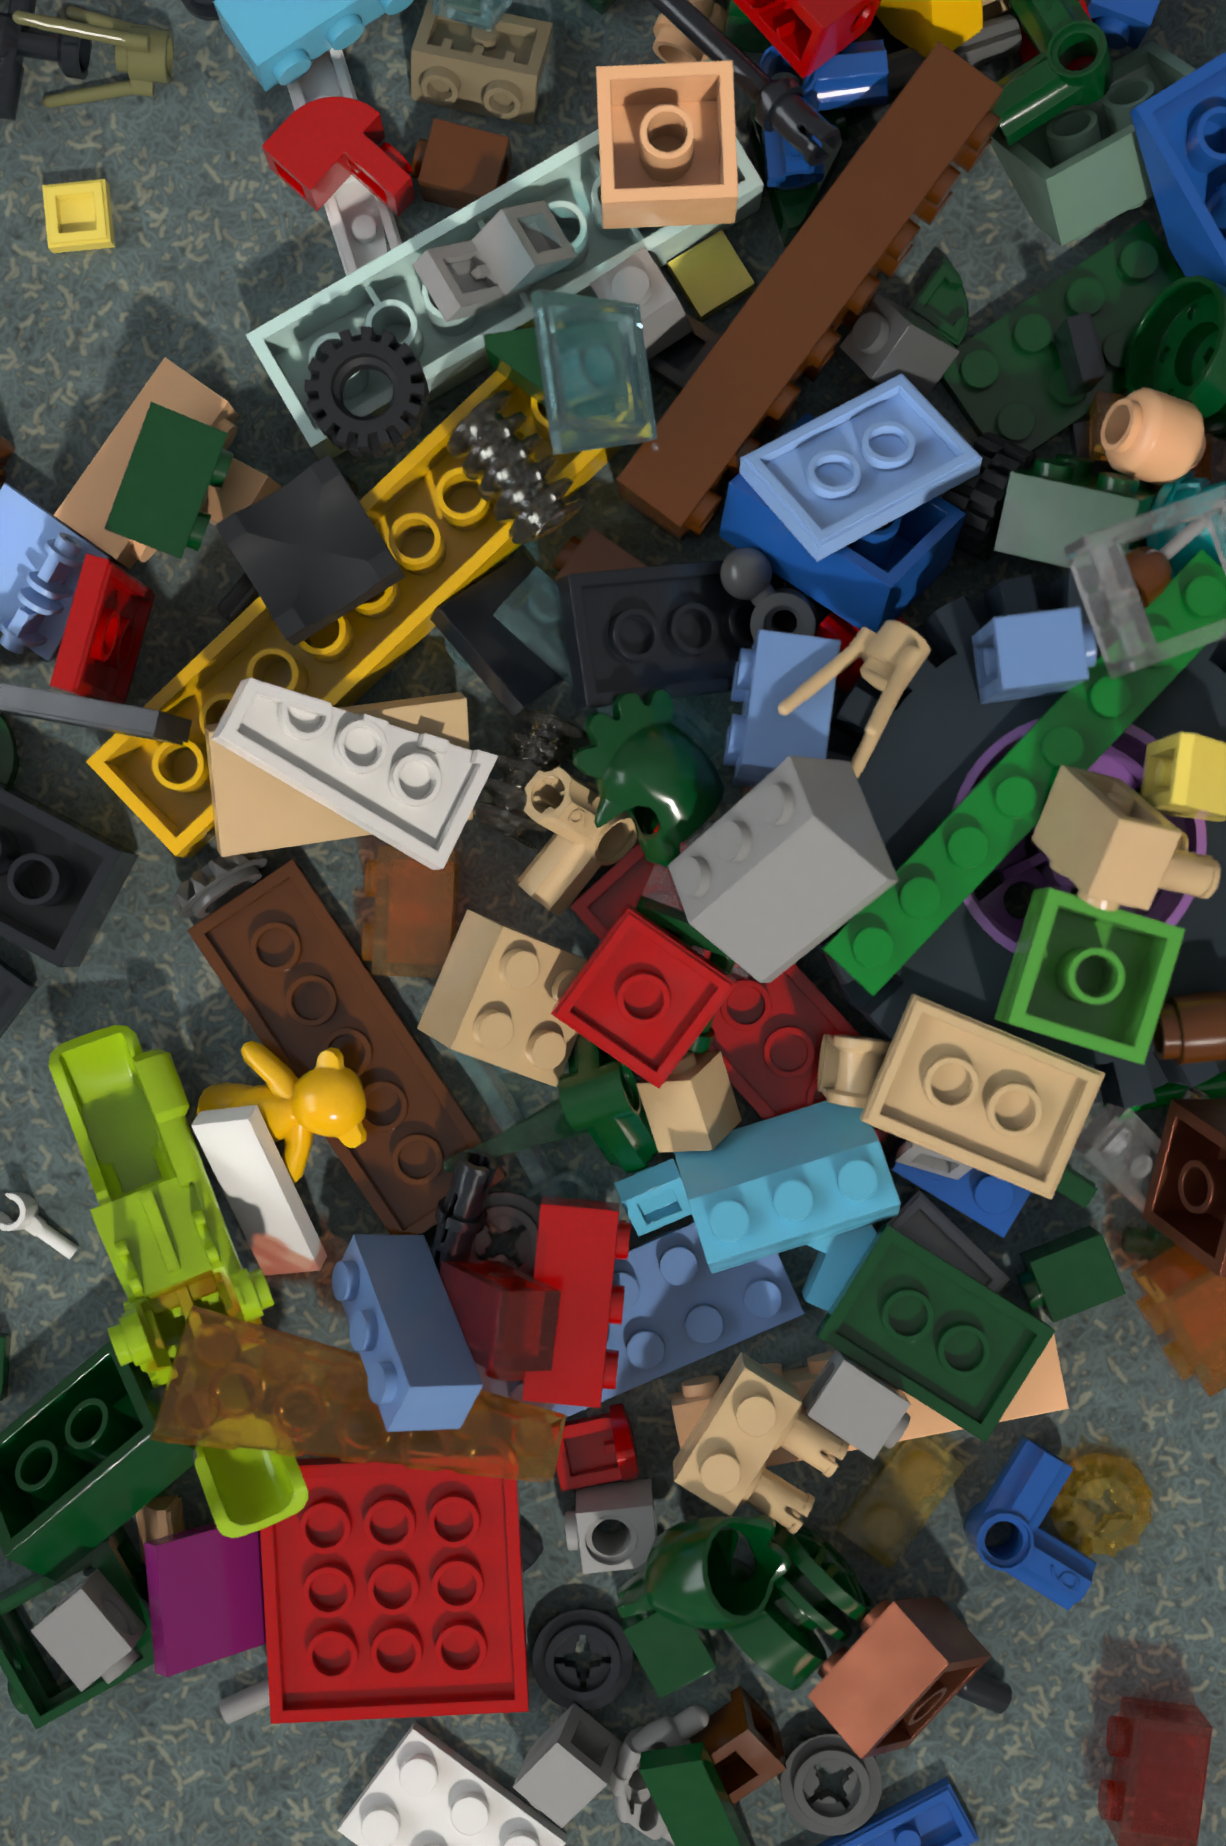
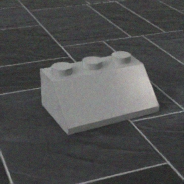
[668,756,899,983]

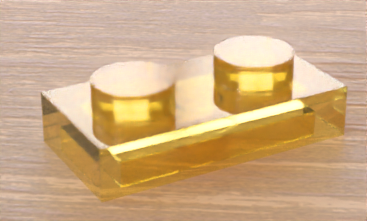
[837,1436,966,1569]

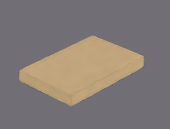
[860,993,1105,1200]

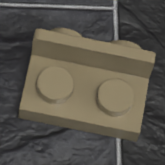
[411,0,553,125]

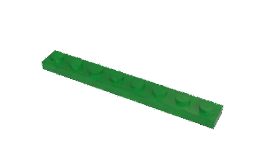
[821,549,1226,996]

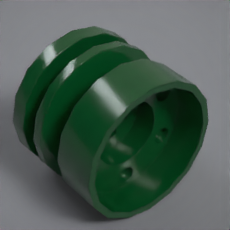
[1125,275,1226,442]
[724,1520,874,1691]

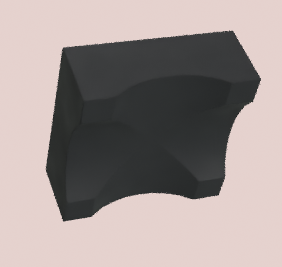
[215,454,406,646]

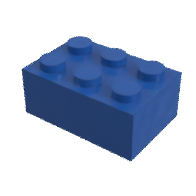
[719,413,966,634]

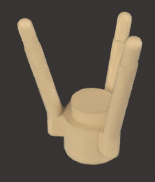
[778,620,931,780]

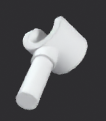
[0,1192,79,1260]

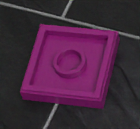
[144,1522,266,1677]

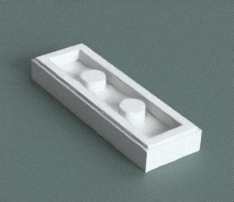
[191,1105,327,1276]

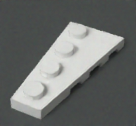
[211,678,498,870]

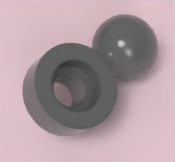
[720,547,818,641]

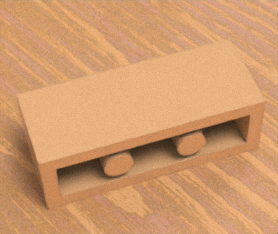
[54,357,239,569]

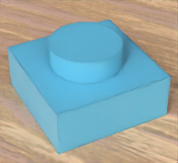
[614,1158,692,1236]

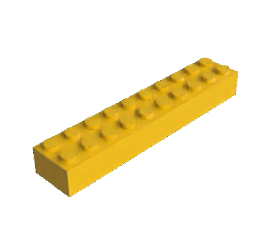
[86,311,649,859]

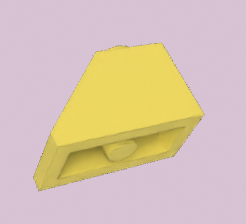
[1140,732,1226,822]

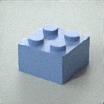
[722,629,841,788]

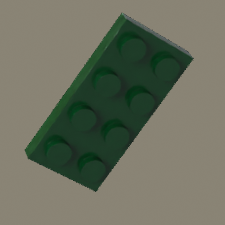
[940,219,1185,452]

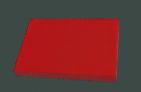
[49,553,156,704]

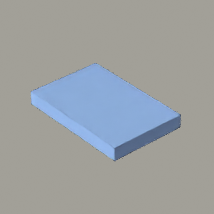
[739,373,982,562]

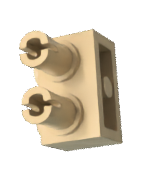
[1031,765,1221,911]
[673,1352,849,1534]

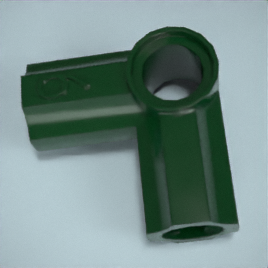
[994,0,1114,146]
[558,1034,659,1174]

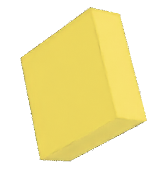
[42,179,115,253]
[667,229,755,322]

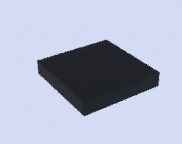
[430,553,571,718]

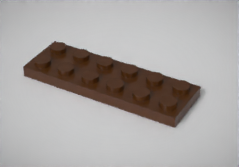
[187,859,507,1235]

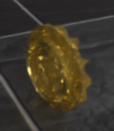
[1050,1453,1153,1557]

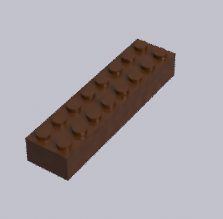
[616,41,1004,544]

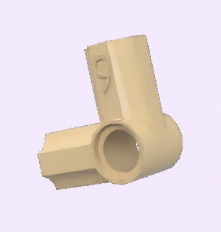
[517,766,638,917]

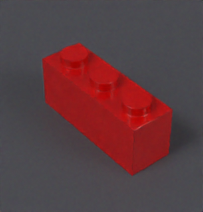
[522,1196,631,1408]

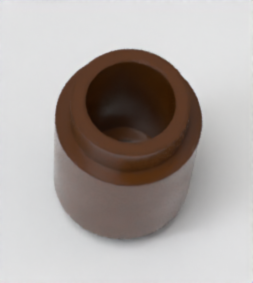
[1152,990,1226,1065]

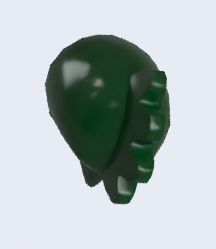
[572,689,725,868]
[616,1514,791,1630]

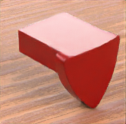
[548,1403,638,1492]

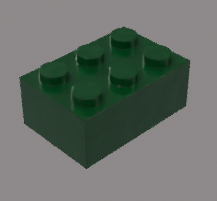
[0,1340,199,1581]

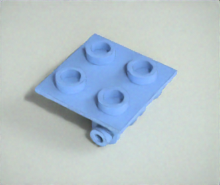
[0,483,111,662]

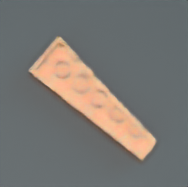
[151,1305,567,1483]

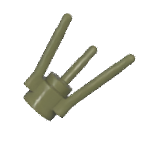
[12,6,174,108]

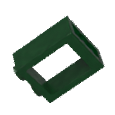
[0,1525,154,1730]

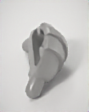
[609,1704,709,1845]

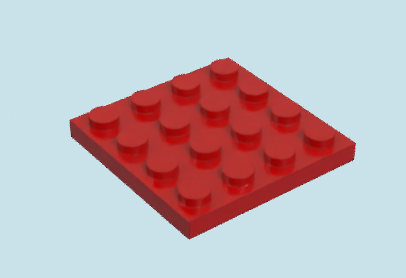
[260,1448,530,1724]

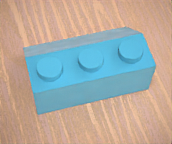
[674,1101,901,1274]

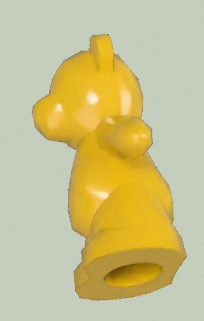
[197,1041,367,1184]

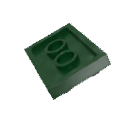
[815,1222,1055,1443]

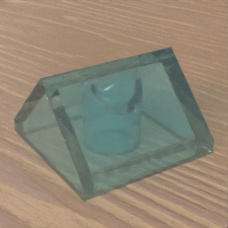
[531,289,657,455]

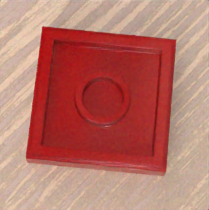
[551,904,737,1089]

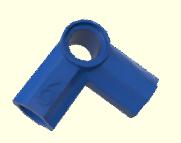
[759,40,889,191]
[965,1436,1096,1611]

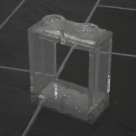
[1064,485,1226,680]

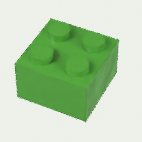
[994,887,1186,1065]

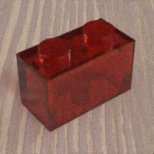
[440,1260,561,1381]
[1098,1696,1213,1846]

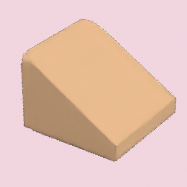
[136,1495,186,1565]

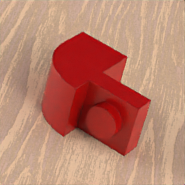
[262,96,415,217]

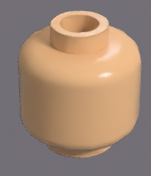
[1101,388,1206,486]

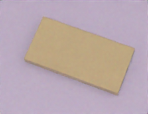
[204,692,473,857]

